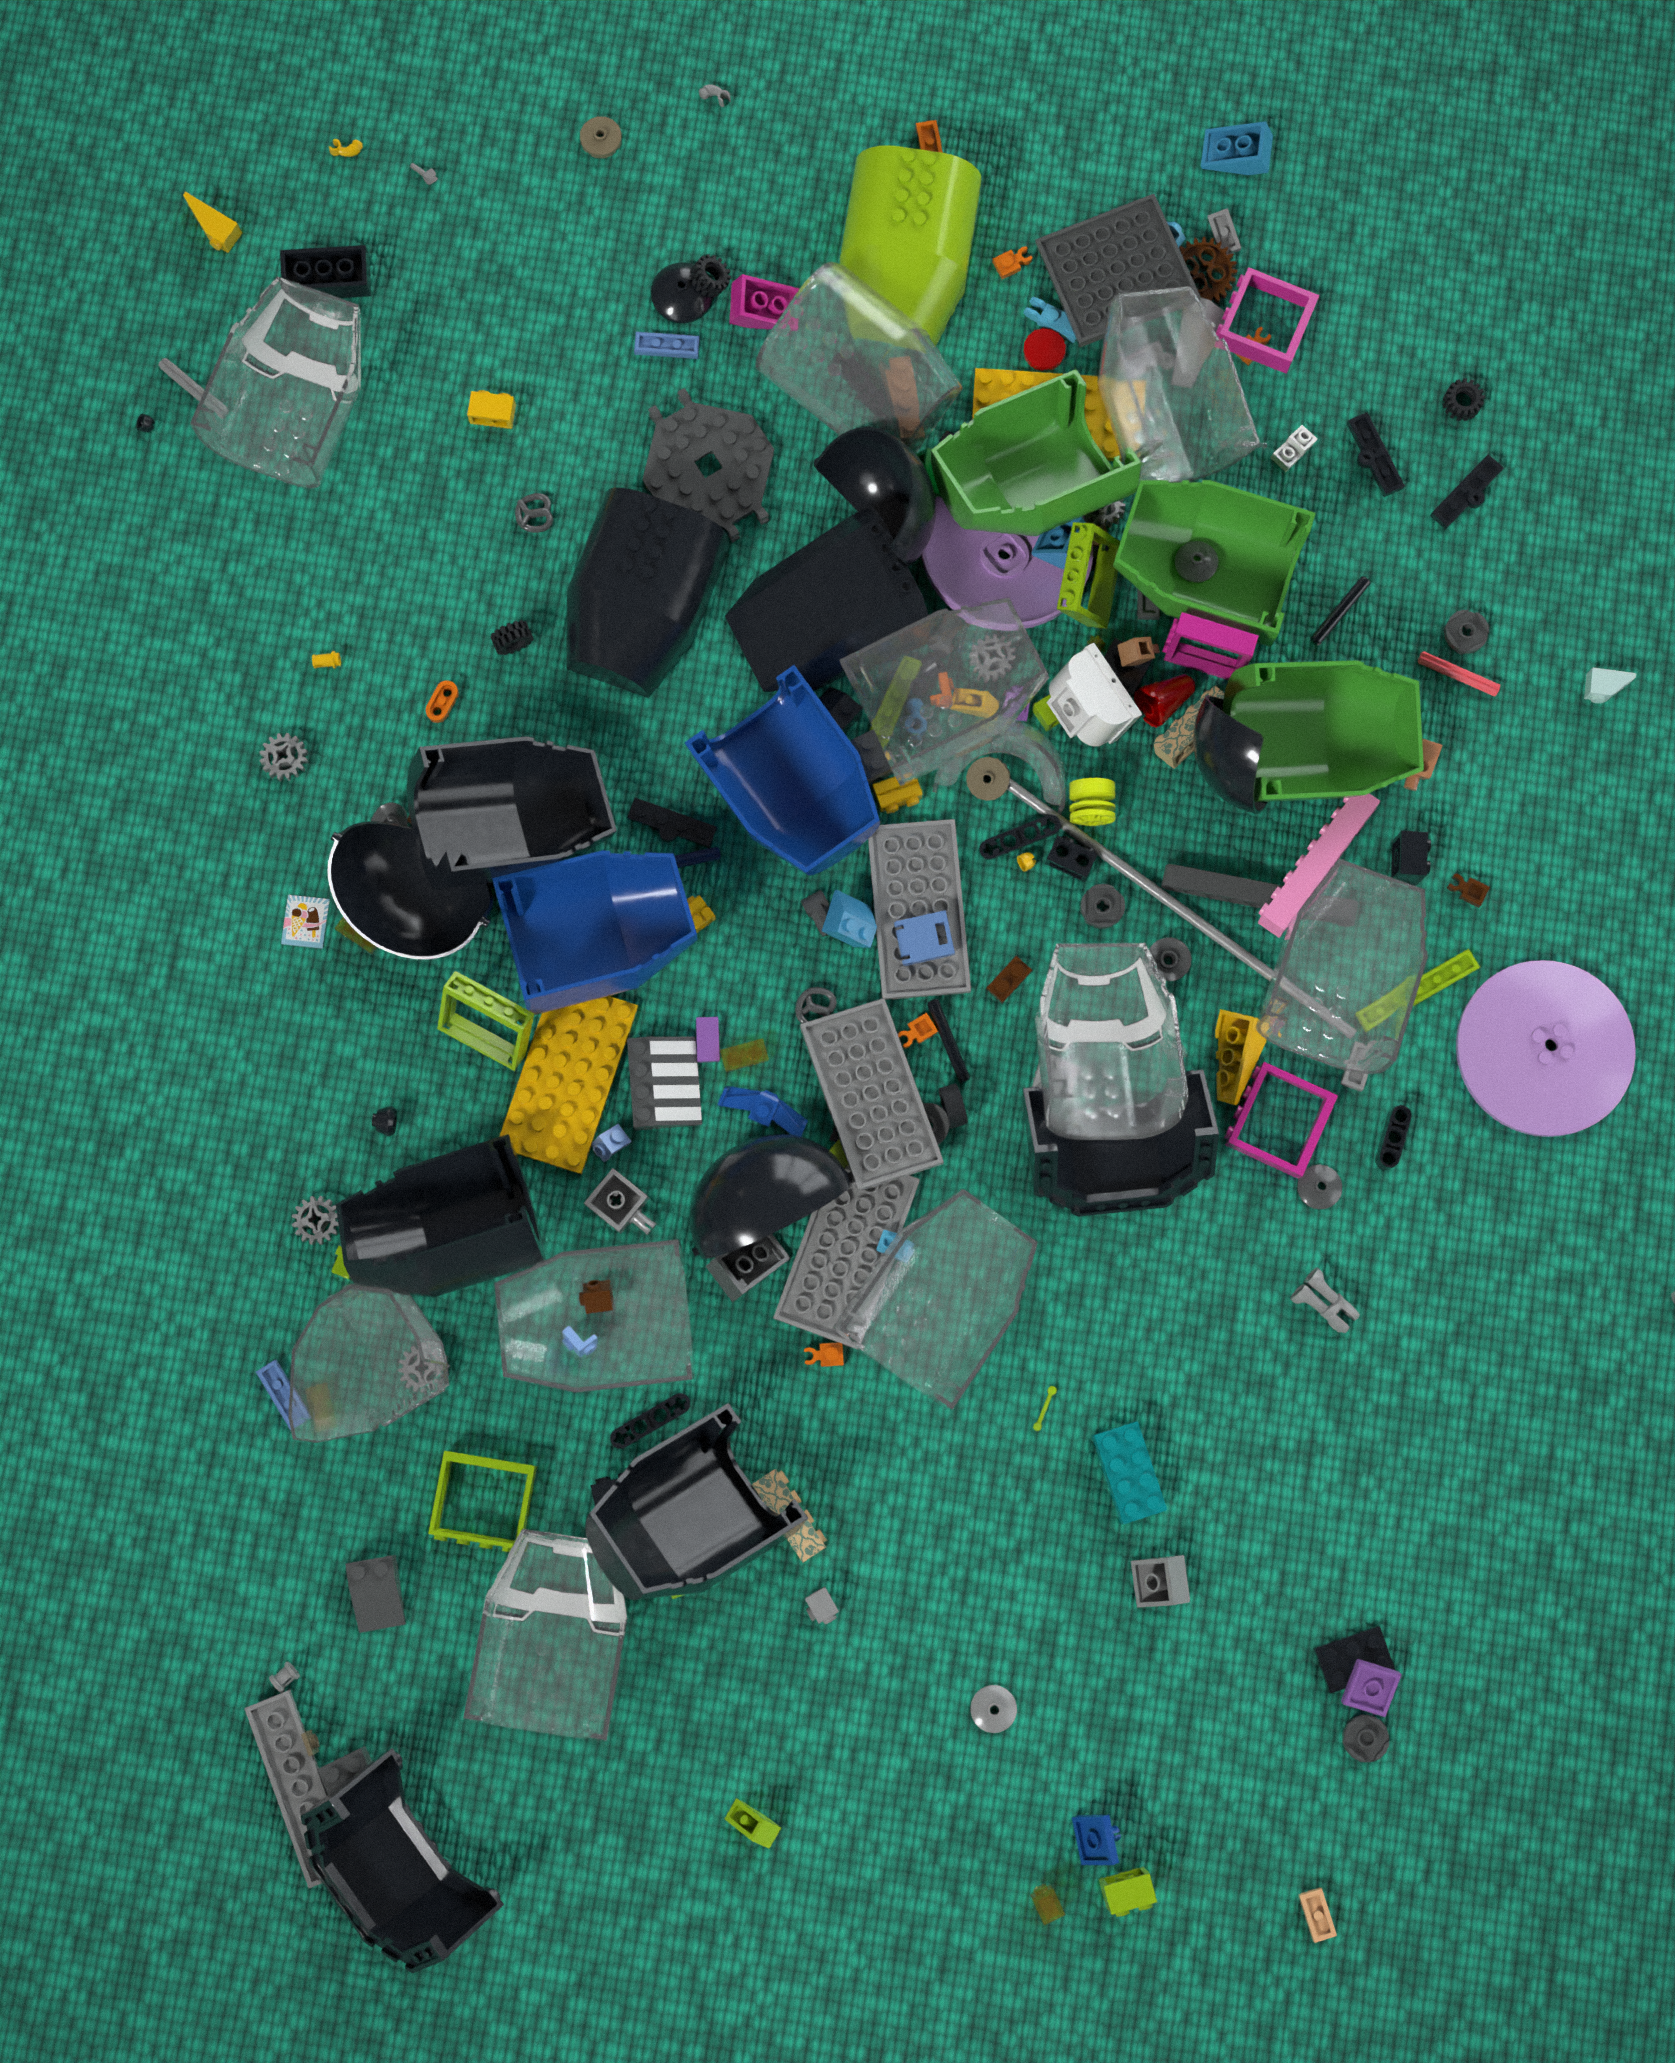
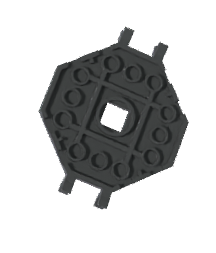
[642,388,774,543]

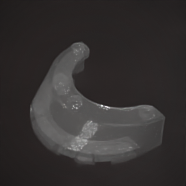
[932,718,1066,814]

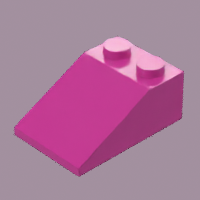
[729,274,800,331]

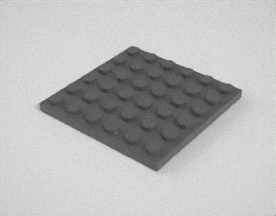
[1035,194,1200,347]

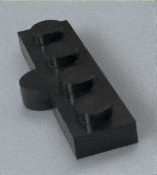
[1346,412,1405,497]
[1430,454,1504,530]
[627,798,717,848]

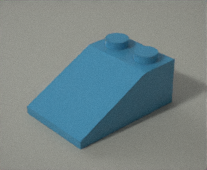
[1201,121,1273,175]

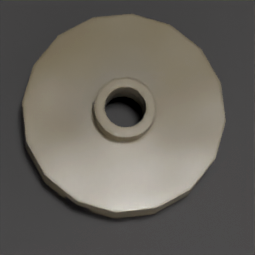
[580,116,622,158]
[966,757,1010,801]

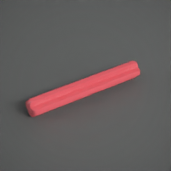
[1418,651,1500,696]

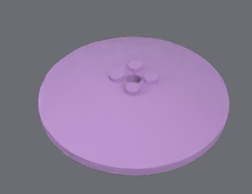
[921,497,1093,630]
[1456,960,1635,1137]

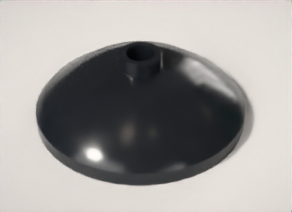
[651,262,714,323]

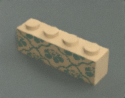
[1154,686,1225,769]
[752,1469,827,1563]

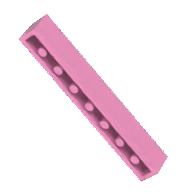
[1258,793,1380,938]

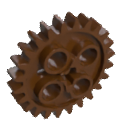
[1179,237,1237,304]

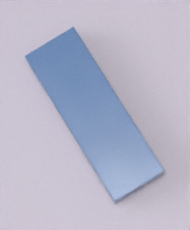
[634,332,700,359]
[256,1360,311,1430]

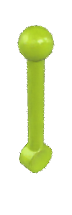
[1033,1386,1057,1431]

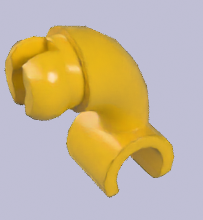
[329,139,363,157]

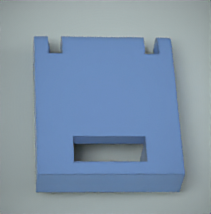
[894,910,955,966]

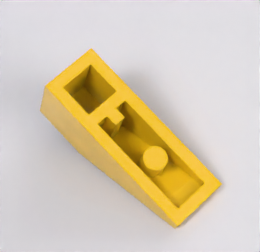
[183,192,242,253]

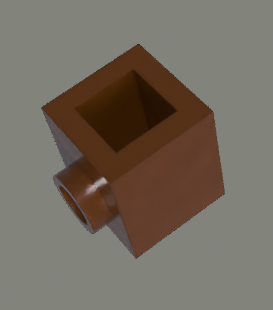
[579,1280,614,1314]

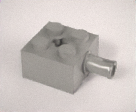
[584,1168,656,1235]

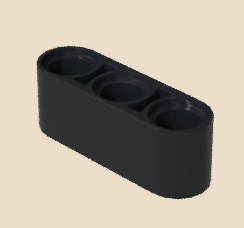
[1375,1105,1412,1170]

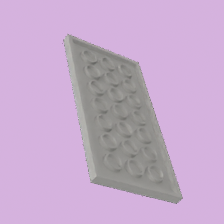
[868,819,971,1000]
[800,998,944,1191]
[773,1165,920,1350]

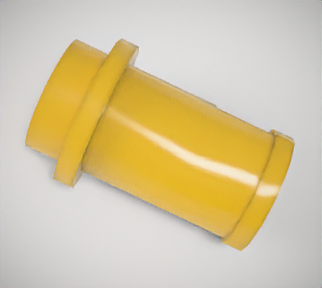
[312,651,341,669]

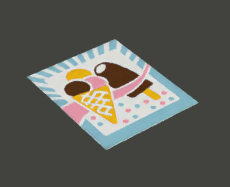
[281,895,330,949]

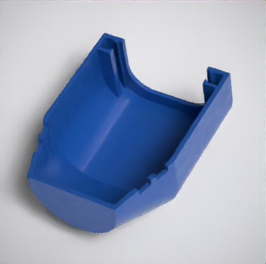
[684,665,880,876]
[492,850,697,1015]

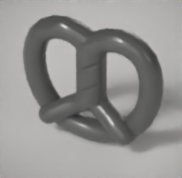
[515,493,553,533]
[795,987,837,1024]

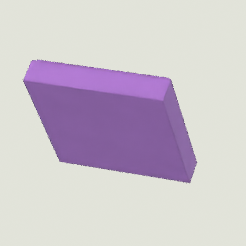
[1341,1659,1401,1717]

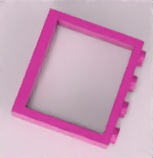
[1215,267,1319,374]
[1162,612,1259,680]
[1224,1062,1338,1179]

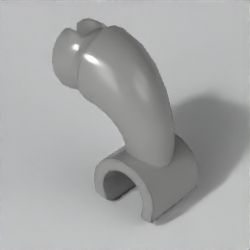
[699,84,731,107]

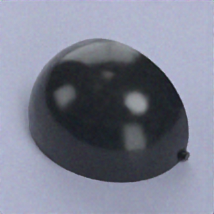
[814,427,936,567]
[1193,695,1268,814]
[327,821,493,960]
[689,1134,853,1259]

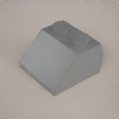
[1131,1555,1190,1608]

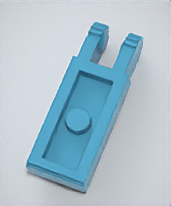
[1023,297,1076,343]

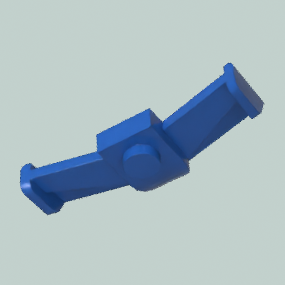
[717,1086,808,1136]

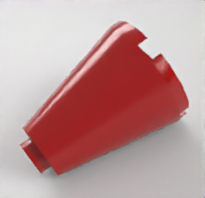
[1134,674,1195,728]

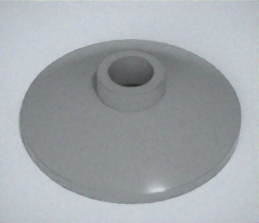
[970,1685,1017,1733]

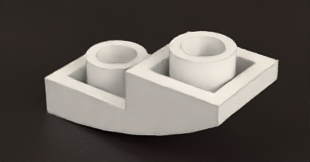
[1270,425,1317,472]

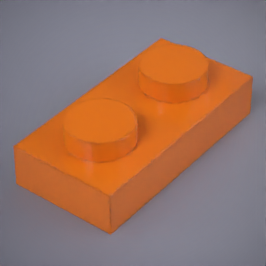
[915,120,943,153]

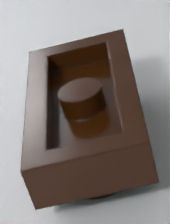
[986,956,1032,1004]

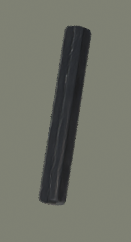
[1310,576,1371,645]
[927,999,970,1083]

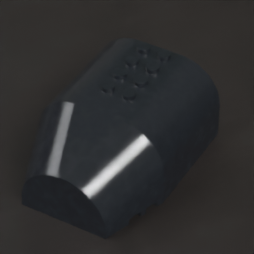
[566,487,729,698]
[407,736,617,890]
[336,1134,546,1298]
[585,1403,808,1600]

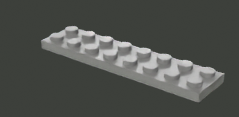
[244,1690,328,1888]

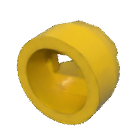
[1017,852,1036,872]

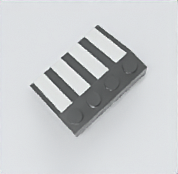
[627,1037,702,1131]

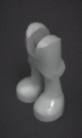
[1290,1267,1360,1333]

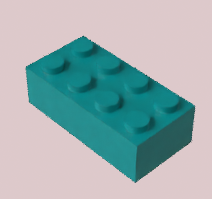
[1092,1421,1167,1524]

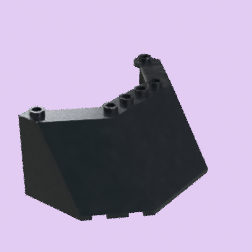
[1023,1070,1219,1217]
[301,1748,504,1974]

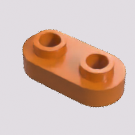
[426,680,459,723]

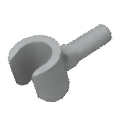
[410,163,438,185]

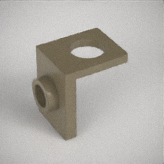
[301,1730,320,1756]

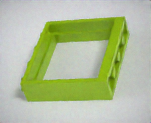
[1057,522,1120,629]
[437,971,534,1071]
[428,1451,537,1552]

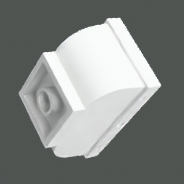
[1046,643,1142,746]

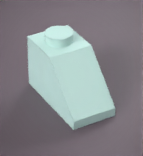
[1584,668,1636,703]

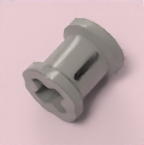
[269,1662,300,1693]

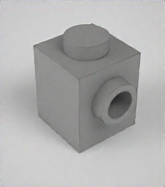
[805,1586,839,1625]

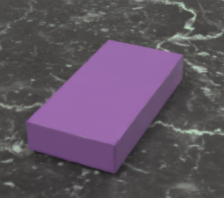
[696,1017,720,1063]

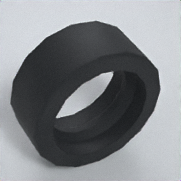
[939,1083,968,1129]

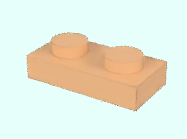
[1298,1887,1337,1943]

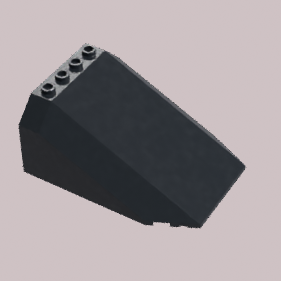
[725,506,930,692]

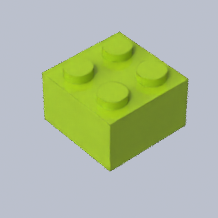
[1099,1866,1157,1917]

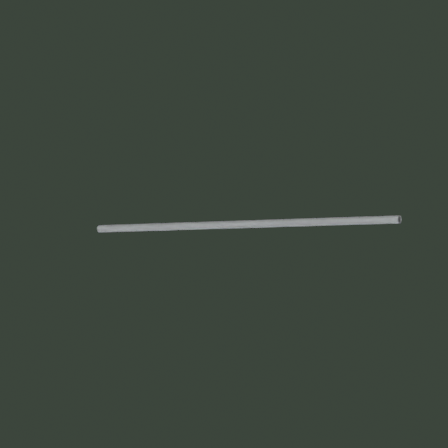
[988,775,1357,1040]

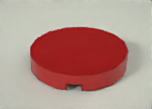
[1023,328,1066,371]

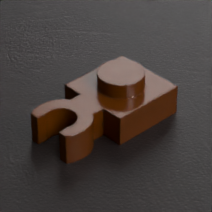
[1447,874,1490,908]

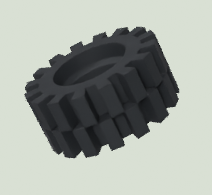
[690,254,731,297]
[1443,378,1485,421]
[490,620,534,655]

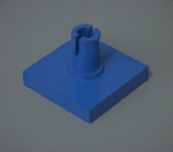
[1072,1815,1121,1865]

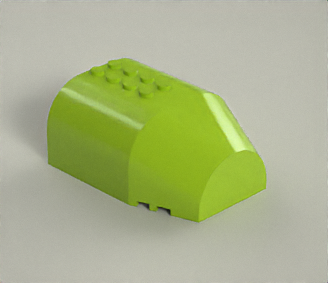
[839,145,981,349]

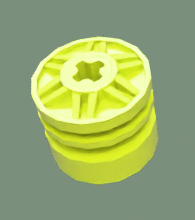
[1069,778,1116,826]

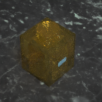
[1030,1884,1065,1925]

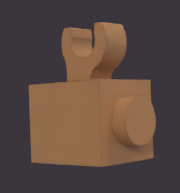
[1117,636,1160,667]

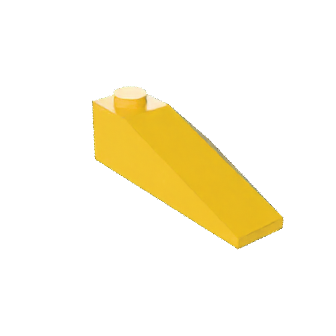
[1215,1009,1271,1105]

